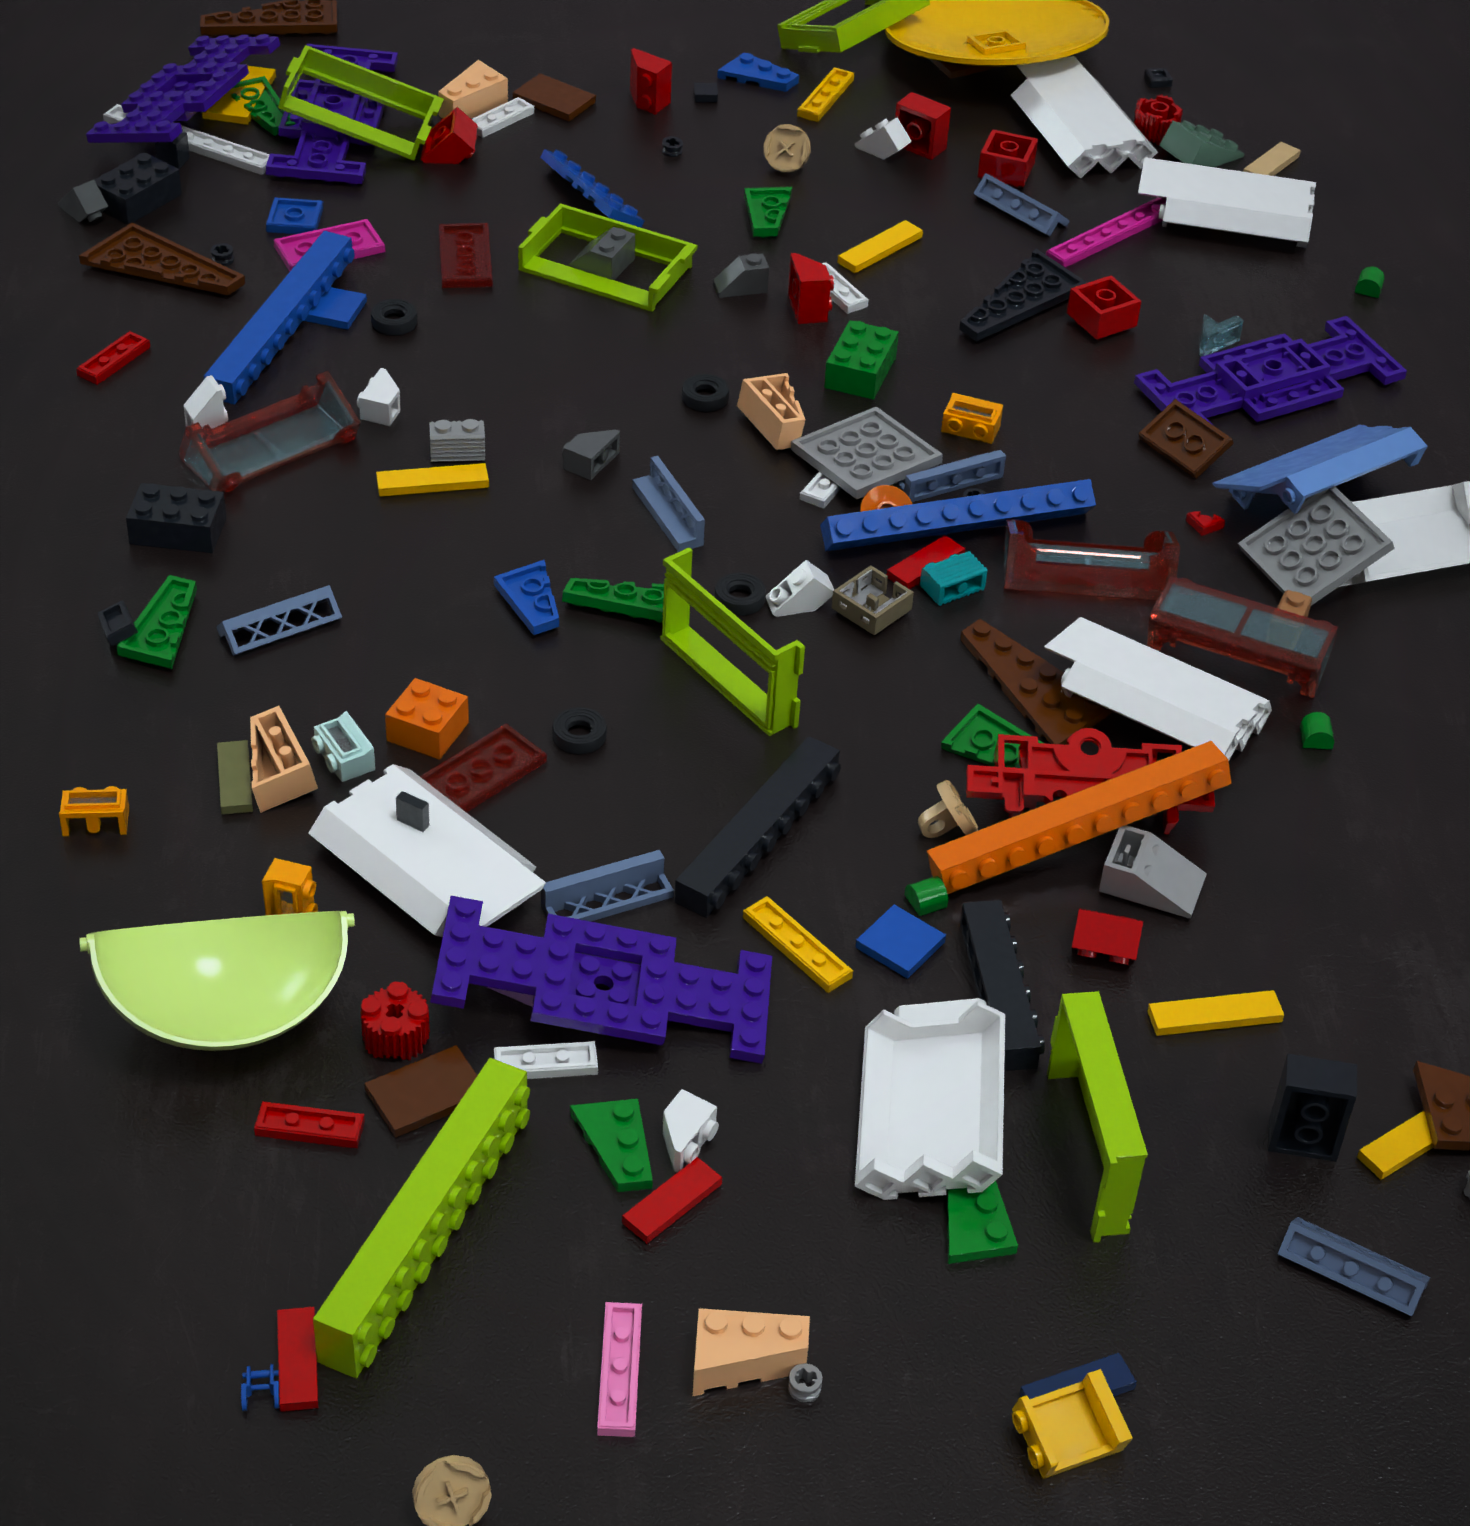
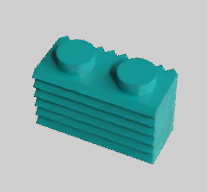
[920,551,988,606]

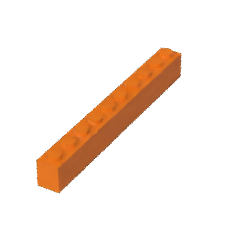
[927,741,1232,894]

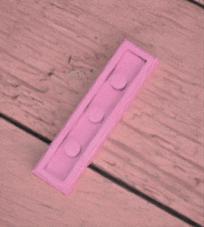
[597,1302,642,1437]

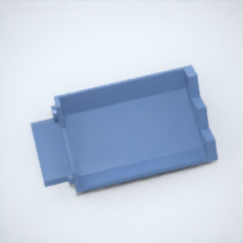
[1212,425,1428,514]

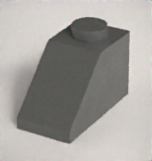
[58,180,108,222]
[713,253,769,298]
[562,429,620,480]

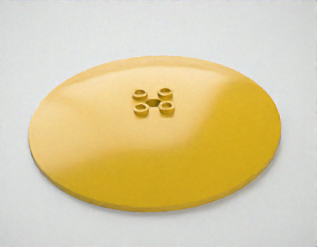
[885,0,1109,66]

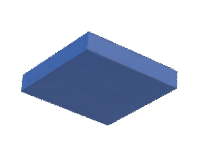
[266,197,323,234]
[303,287,367,330]
[855,904,946,979]

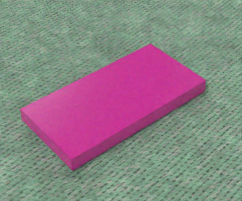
[274,219,385,271]

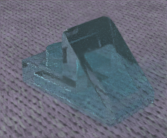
[1199,314,1244,356]

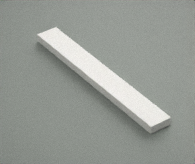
[103,104,269,175]

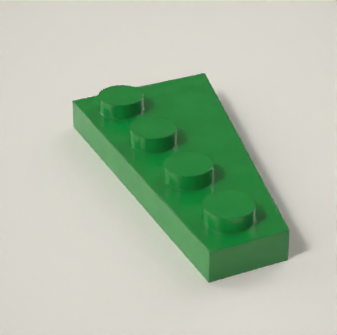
[231,76,296,136]
[117,575,197,669]
[562,578,664,623]
[941,704,1043,768]
[947,1181,1018,1264]

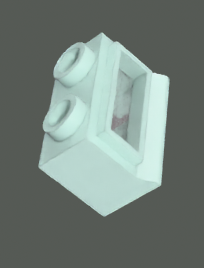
[311,711,375,782]

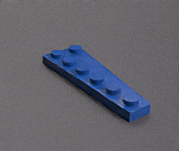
[540,149,645,228]

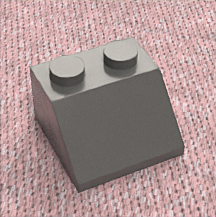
[568,227,635,280]

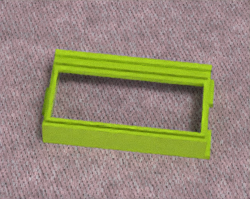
[777,0,930,53]
[278,45,444,160]
[518,203,698,312]
[660,547,805,736]
[1047,991,1148,1243]

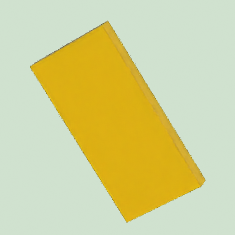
[202,65,276,125]

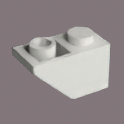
[854,117,912,159]
[357,368,400,426]
[184,375,228,442]
[766,560,834,617]
[663,1089,719,1173]

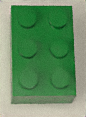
[824,320,899,400]

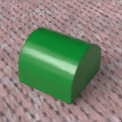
[1355,266,1385,298]
[1300,712,1334,749]
[904,876,948,916]

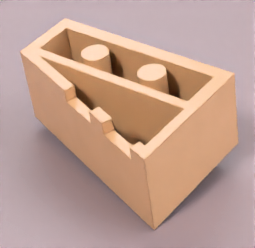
[438,60,508,118]
[737,373,806,450]
[250,706,318,813]
[692,1308,810,1397]

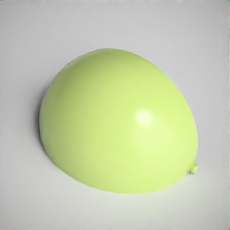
[79,911,355,1051]

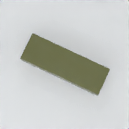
[217,740,253,814]

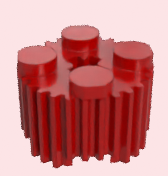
[1134,95,1183,146]
[361,981,430,1061]

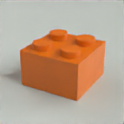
[385,678,469,760]

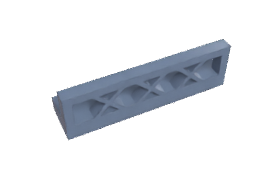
[973,173,1070,237]
[893,450,1006,502]
[632,456,705,552]
[216,585,342,656]
[541,850,674,921]
[1278,1217,1430,1316]

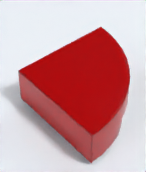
[1186,511,1225,536]

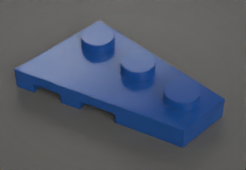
[717,52,799,92]
[494,560,559,635]

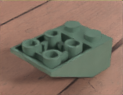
[1159,120,1245,167]

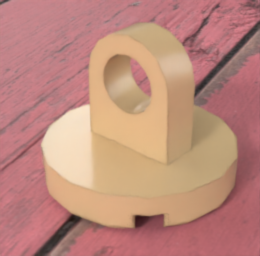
[764,124,811,173]
[917,780,978,838]
[412,1455,492,1526]

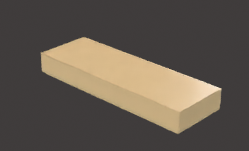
[1243,142,1301,176]

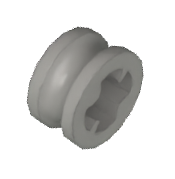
[788,1363,822,1402]

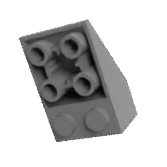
[1099,825,1207,919]

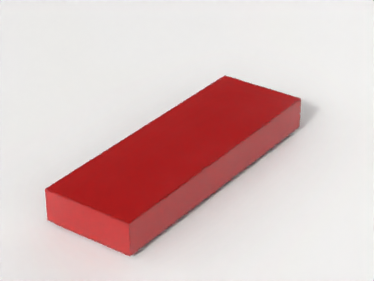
[76,331,151,385]
[887,535,965,589]
[254,1101,365,1149]
[622,1157,722,1244]
[277,1307,319,1412]

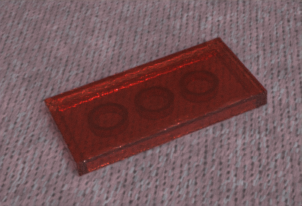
[439,223,493,288]
[420,723,547,813]

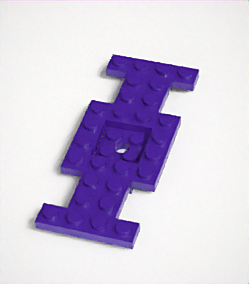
[86,34,280,143]
[266,44,398,184]
[1134,316,1407,425]
[430,895,772,1064]

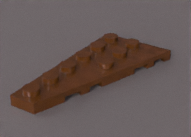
[200,0,338,36]
[79,223,245,295]
[960,619,1112,745]
[1413,1061,1470,1150]

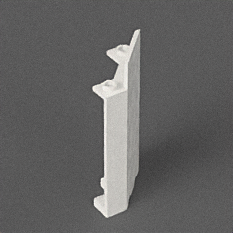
[1011,56,1158,178]
[1138,157,1316,248]
[1339,481,1470,587]
[1044,617,1272,761]
[309,764,546,937]
[855,998,1005,1200]

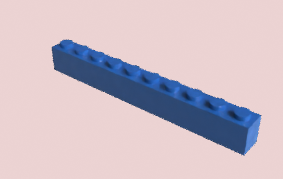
[203,231,355,405]
[820,479,1096,552]

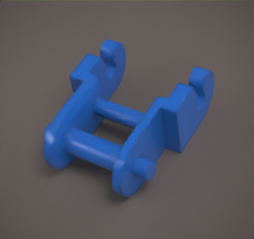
[241,1364,280,1411]

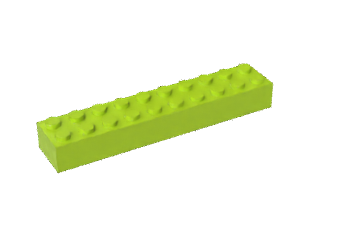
[313,1058,530,1379]

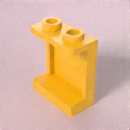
[1012,1369,1133,1479]

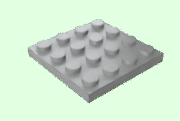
[791,407,943,499]
[1238,487,1395,605]

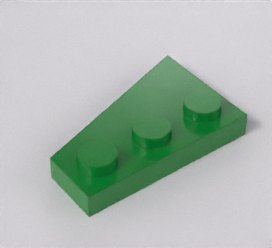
[744,187,792,238]
[570,1099,653,1192]

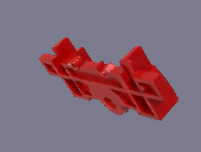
[966,728,1215,834]

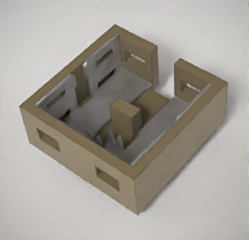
[831,566,914,635]

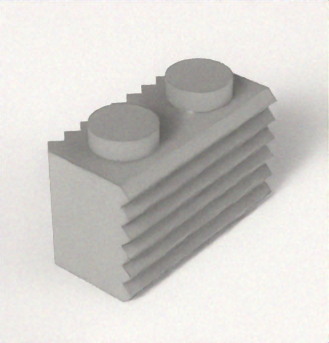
[429,419,485,462]

